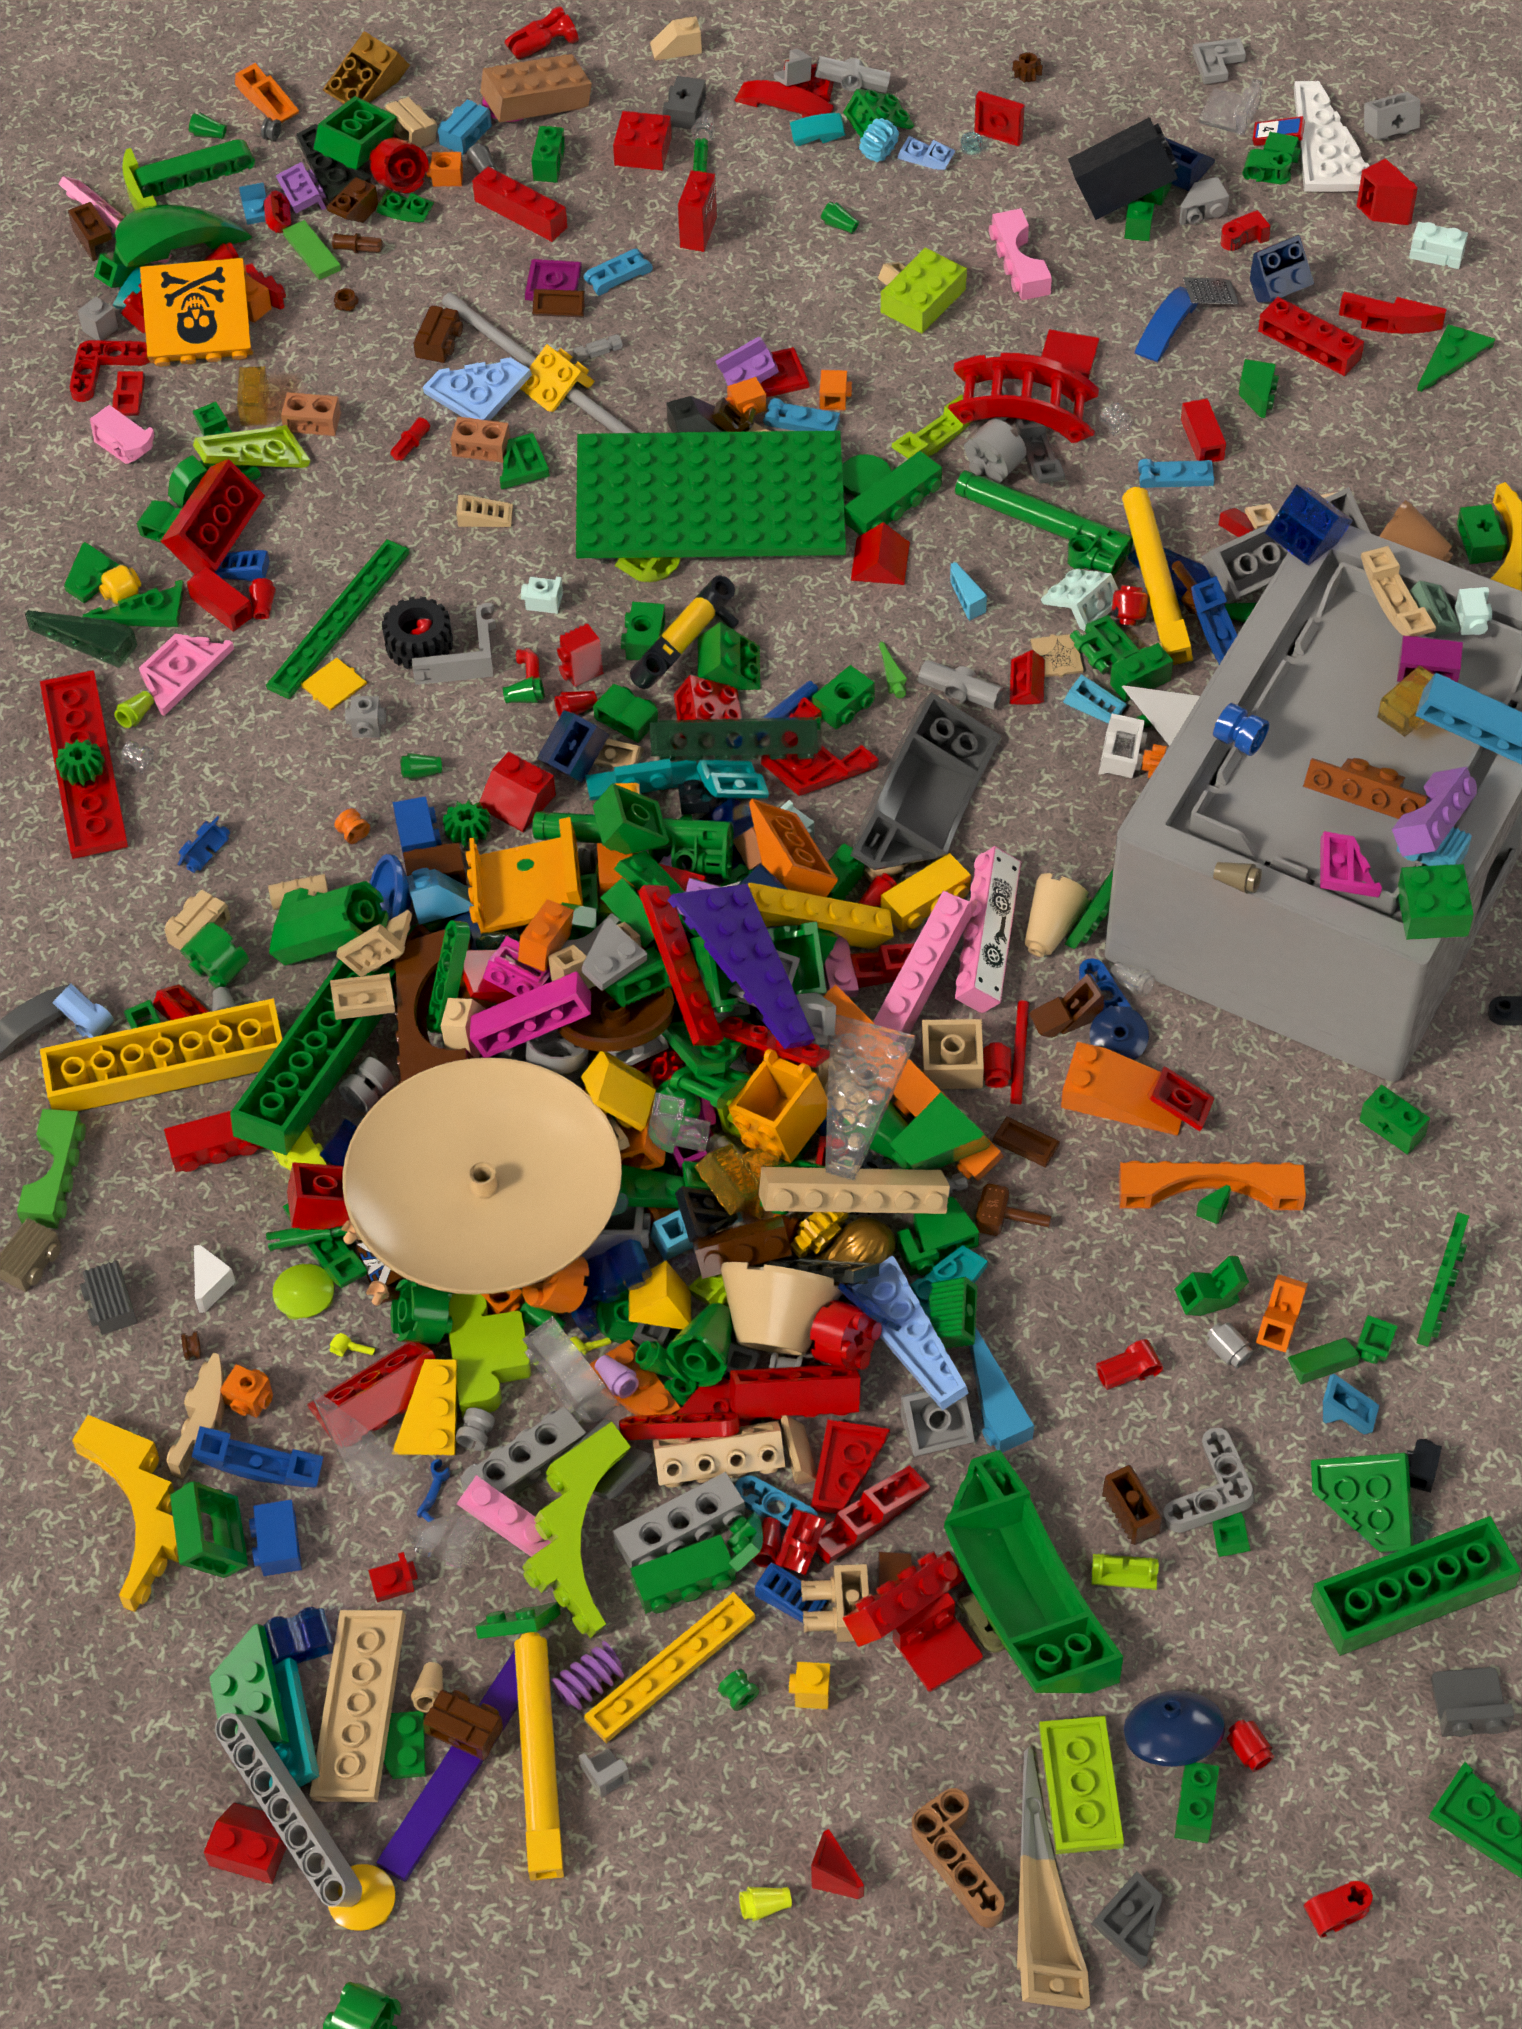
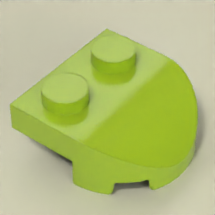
[615,557,681,582]

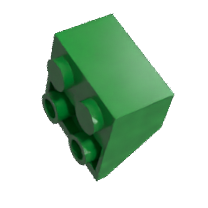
[698,622,761,690]

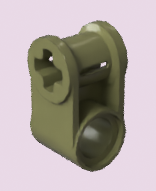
[958,1593,1005,1653]

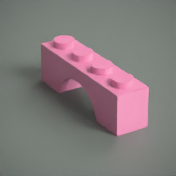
[989,208,1052,301]

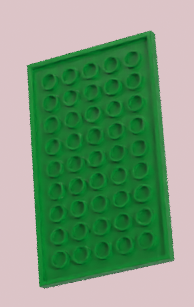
[576,431,846,559]

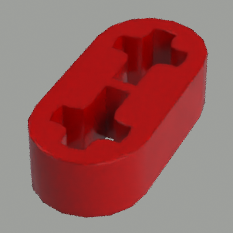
[264,190,291,234]

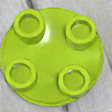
[273,1264,334,1320]

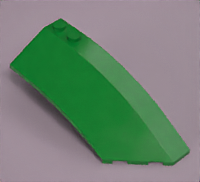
[944,1450,1123,1693]

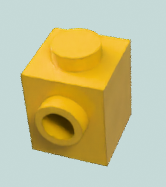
[789,1662,830,1709]

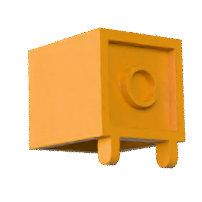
[727,1049,832,1163]

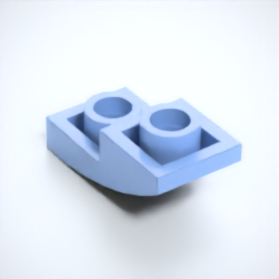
[898,136,955,170]

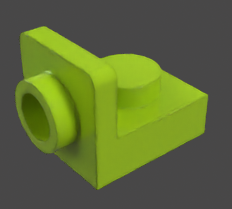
[688,1274,729,1308]

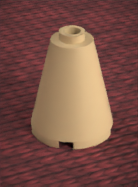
[1025,873,1092,957]

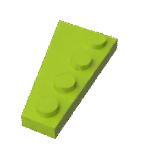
[193,425,311,468]

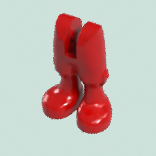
[504,6,579,60]

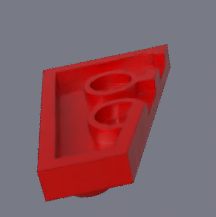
[811,1419,890,1514]

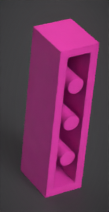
[470,971,591,1058]

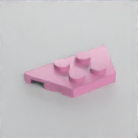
[139,634,234,716]

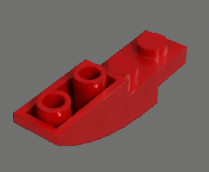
[1339,291,1447,334]

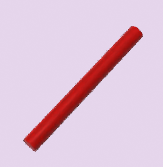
[1010,1000,1029,1105]

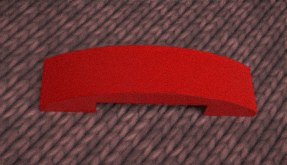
[734,80,834,118]

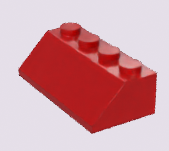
[307,1342,437,1448]

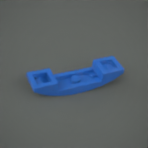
[1134,286,1199,363]
[1191,576,1237,665]
[192,1426,324,1487]

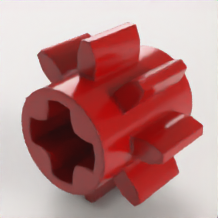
[650,1052,685,1086]

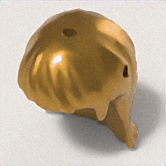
[814,1217,895,1298]

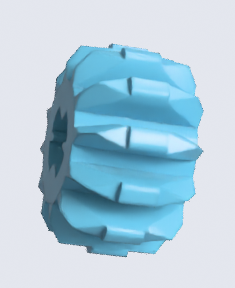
[859,118,899,162]

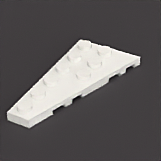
[1294,81,1369,192]

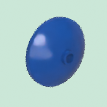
[370,854,412,921]

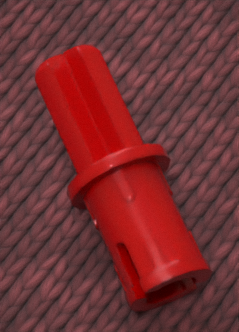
[390,417,431,461]

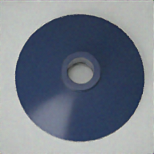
[1089,1006,1149,1060]

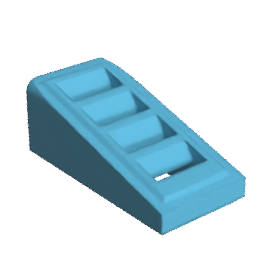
[950,562,987,621]
[1063,674,1128,724]

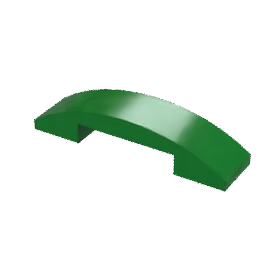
[192,401,261,481]
[283,1204,368,1288]

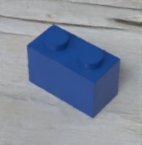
[392,796,442,858]
[249,1499,302,1576]

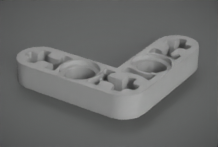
[1163,1428,1255,1533]

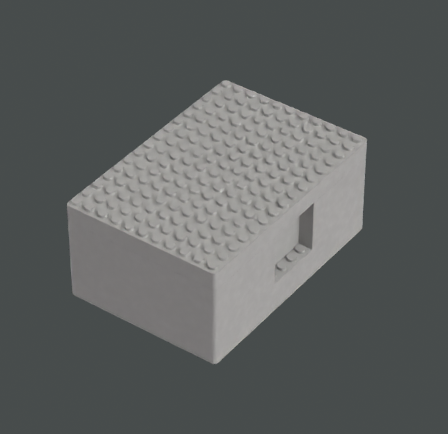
[1104,514,1522,1082]

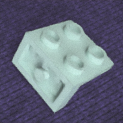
[1041,569,1118,631]

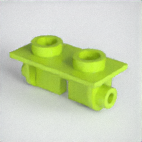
[1091,1554,1159,1590]

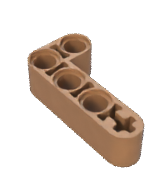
[911,1788,1005,1928]

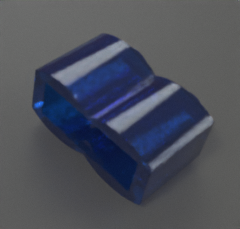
[584,1239,653,1303]
[262,1607,334,1666]

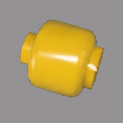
[99,565,141,605]

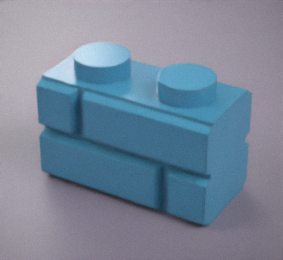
[438,99,492,155]

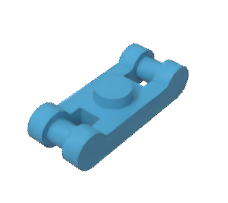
[584,249,653,296]

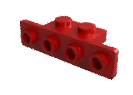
[718,1017,830,1068]

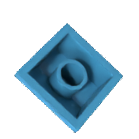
[407,868,474,925]

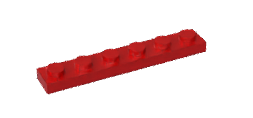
[638,885,724,1046]

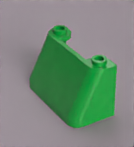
[689,922,827,1013]

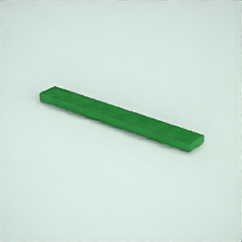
[266,539,410,700]

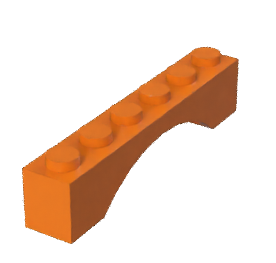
[1119,1161,1306,1210]

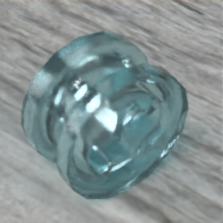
[960,132,982,155]

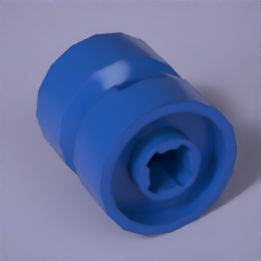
[1213,703,1270,756]

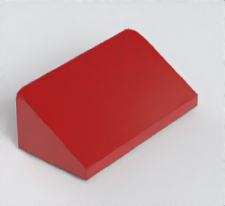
[1218,508,1255,537]
[1009,649,1045,705]
[153,984,210,1021]

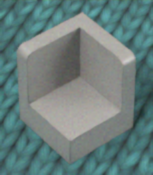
[774,48,812,86]
[579,1749,630,1798]

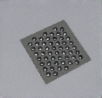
[1183,277,1239,304]

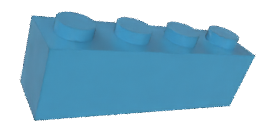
[1415,673,1522,765]

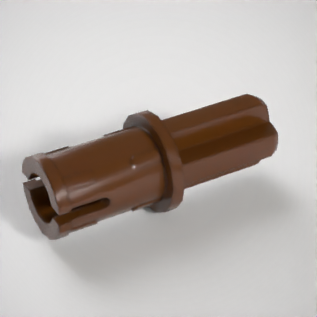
[332,233,383,253]

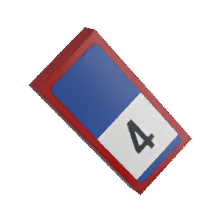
[1252,116,1305,146]

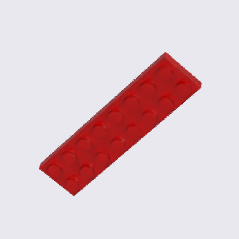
[39,670,128,859]

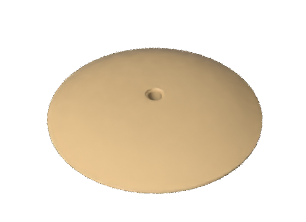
[343,1058,622,1295]

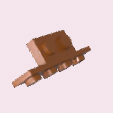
[1303,758,1428,819]

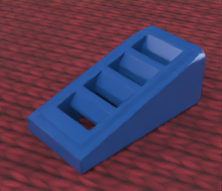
[214,550,270,581]
[755,1562,828,1623]

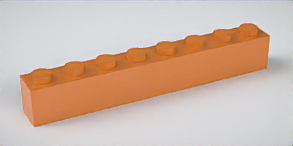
[823,984,1004,1181]

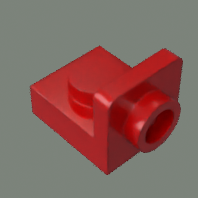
[368,1552,418,1603]

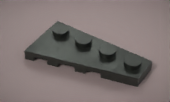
[296,124,372,204]
[754,1257,879,1284]

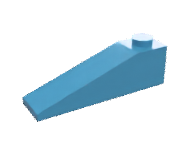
[969,1328,1034,1453]

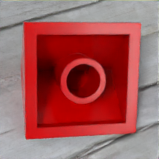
[851,522,910,585]

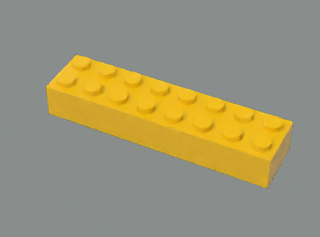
[40,998,283,1111]

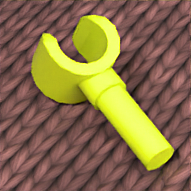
[329,1333,375,1357]
[566,1336,611,1359]

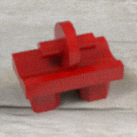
[774,1508,826,1575]

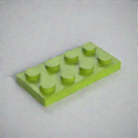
[1038,1716,1124,1854]

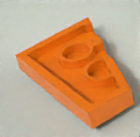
[577,1340,681,1416]

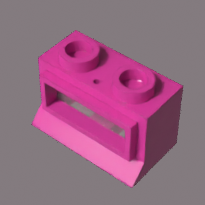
[483,936,552,996]

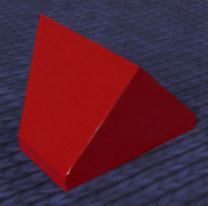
[811,1829,864,1899]

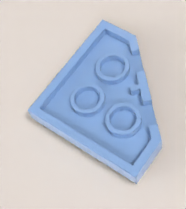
[422,357,532,421]

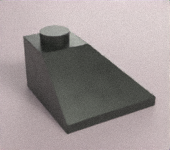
[666,396,726,433]

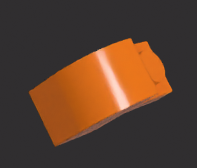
[1256,1274,1308,1353]

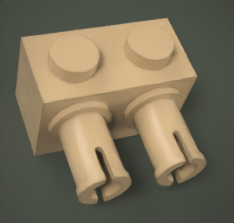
[801,1564,869,1642]

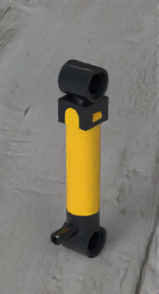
[630,575,739,689]

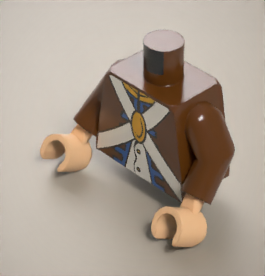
[341,1220,406,1306]

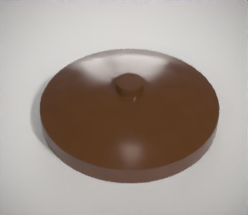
[557,986,675,1052]

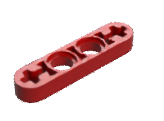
[619,1412,740,1440]

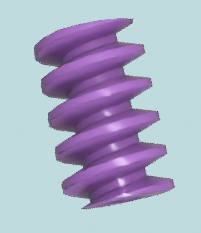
[550,1641,624,1710]

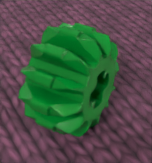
[56,738,105,786]
[443,799,491,848]

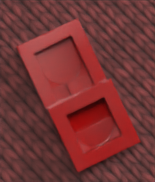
[112,371,145,416]

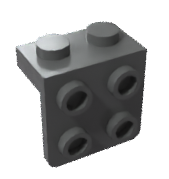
[565,1418,654,1500]
[1431,1667,1514,1737]

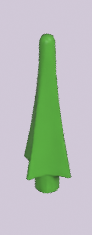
[879,642,907,699]

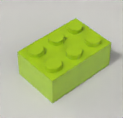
[880,247,967,334]

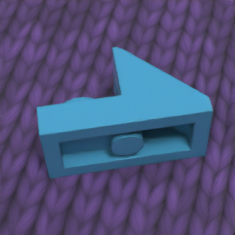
[239,182,266,225]
[1323,1374,1379,1434]

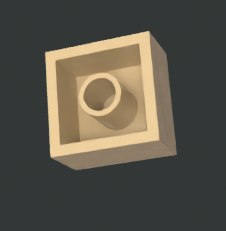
[921,1019,984,1089]

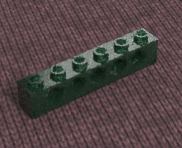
[650,717,822,761]

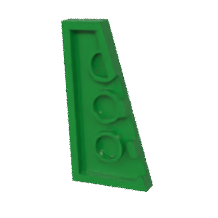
[614,851,700,937]
[616,1164,685,1208]

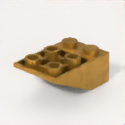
[322,31,410,104]

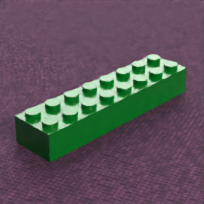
[230,959,397,1156]

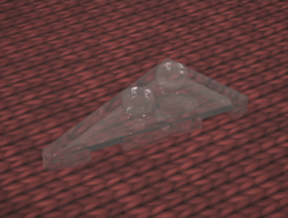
[311,1392,415,1497]

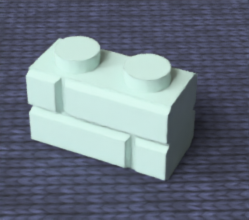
[1409,222,1468,269]

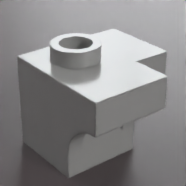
[796,993,836,1045]

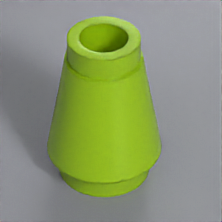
[114,691,154,728]

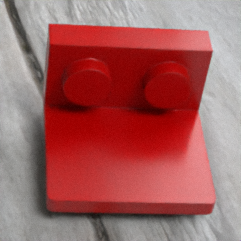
[673,675,744,739]
[893,1592,983,1692]

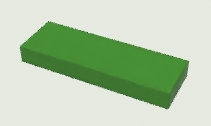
[283,220,341,280]

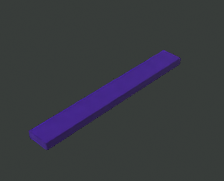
[376,1649,518,1882]

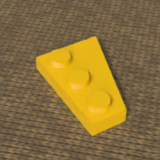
[392,1359,458,1455]

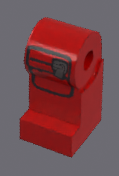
[1220,210,1271,251]

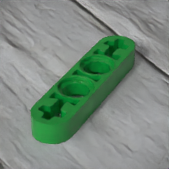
[427,920,470,1034]

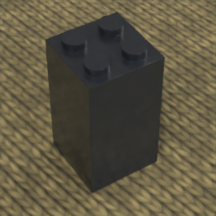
[1068,117,1179,220]

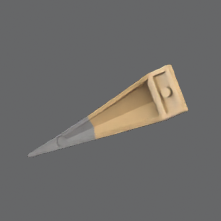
[1017,1747,1090,2010]

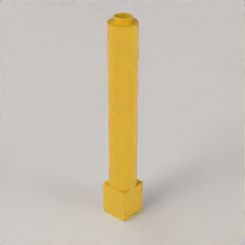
[1122,487,1193,665]
[514,1632,564,1881]

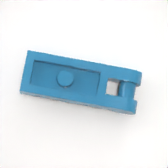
[763,398,840,431]
[1138,459,1214,488]

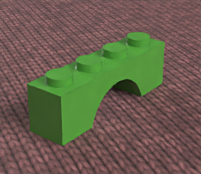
[17,1109,86,1229]

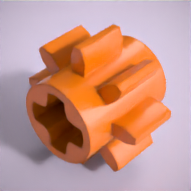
[1141,744,1167,778]

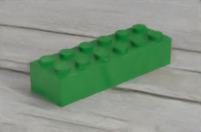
[1310,1516,1522,1656]

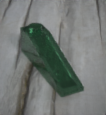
[25,610,138,668]

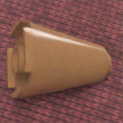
[1379,500,1454,563]

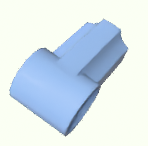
[52,983,114,1038]

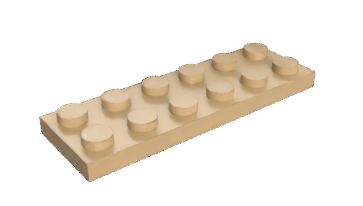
[310,1610,406,1802]

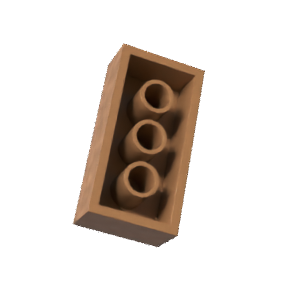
[480,54,592,123]

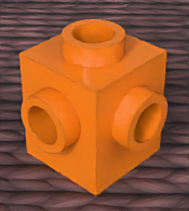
[220,1364,273,1418]

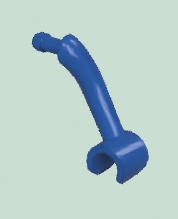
[417,1459,451,1526]

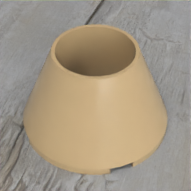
[721,1262,845,1356]

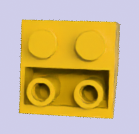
[581,1051,656,1132]

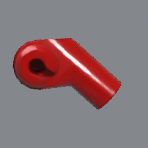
[410,619,432,635]
[516,648,540,679]

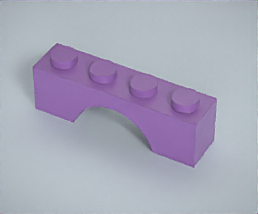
[1392,767,1477,857]

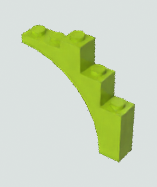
[522,1422,631,1639]

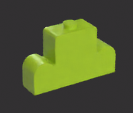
[449,1293,534,1418]

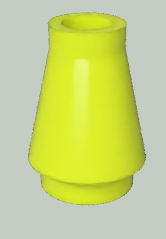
[739,1887,792,1921]

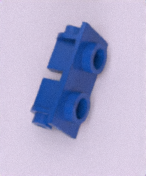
[177,816,230,873]

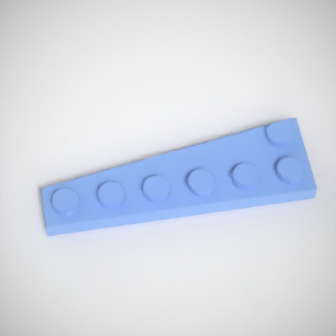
[844,1256,969,1411]

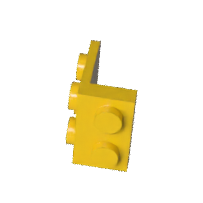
[520,344,595,412]

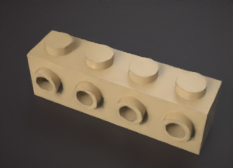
[652,1421,785,1487]

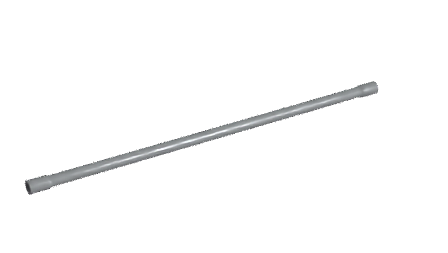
[442,292,635,433]

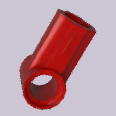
[1095,1339,1164,1390]

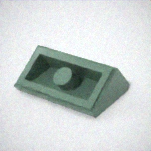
[1409,580,1461,637]

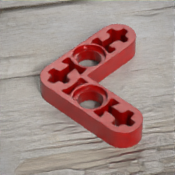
[69,340,150,402]

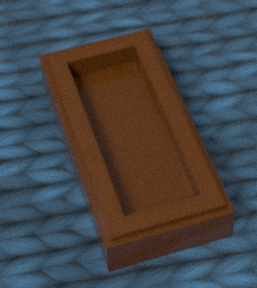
[532,289,585,318]
[992,1116,1060,1168]

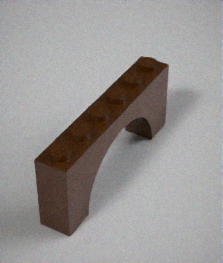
[393,929,474,1085]

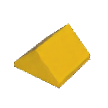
[629,1260,691,1330]

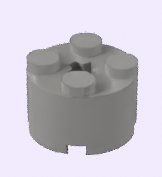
[964,419,1026,483]

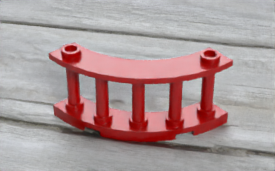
[948,353,1099,443]

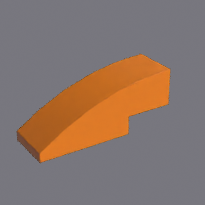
[235,63,299,123]

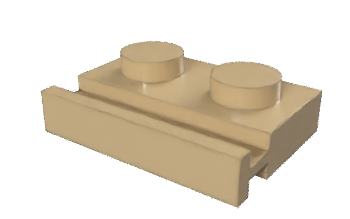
[330,973,395,1020]

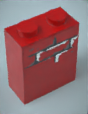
[678,170,717,252]

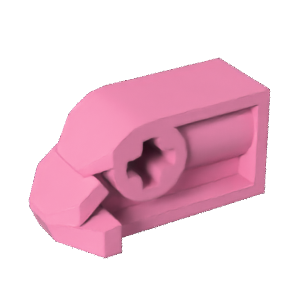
[90,405,155,464]

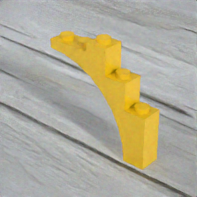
[1490,482,1522,591]
[72,1415,179,1612]

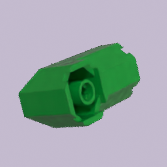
[269,881,389,966]

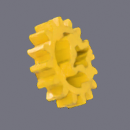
[790,1212,849,1258]

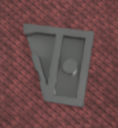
[1091,1871,1163,1969]

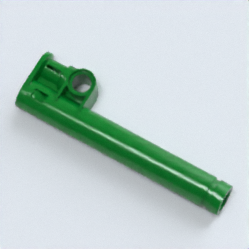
[955,470,1134,578]
[532,812,734,879]

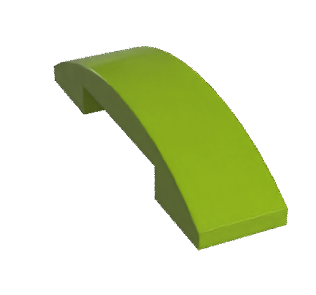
[122,148,157,210]
[891,394,971,459]

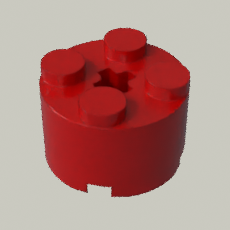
[370,138,429,193]
[810,1300,882,1371]

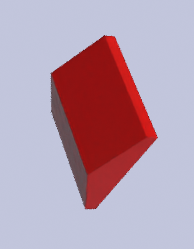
[1148,1066,1215,1131]

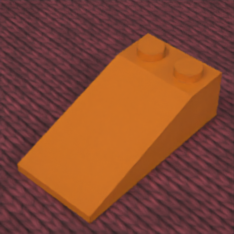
[749,799,838,897]
[1061,1042,1182,1136]

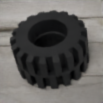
[382,596,453,669]

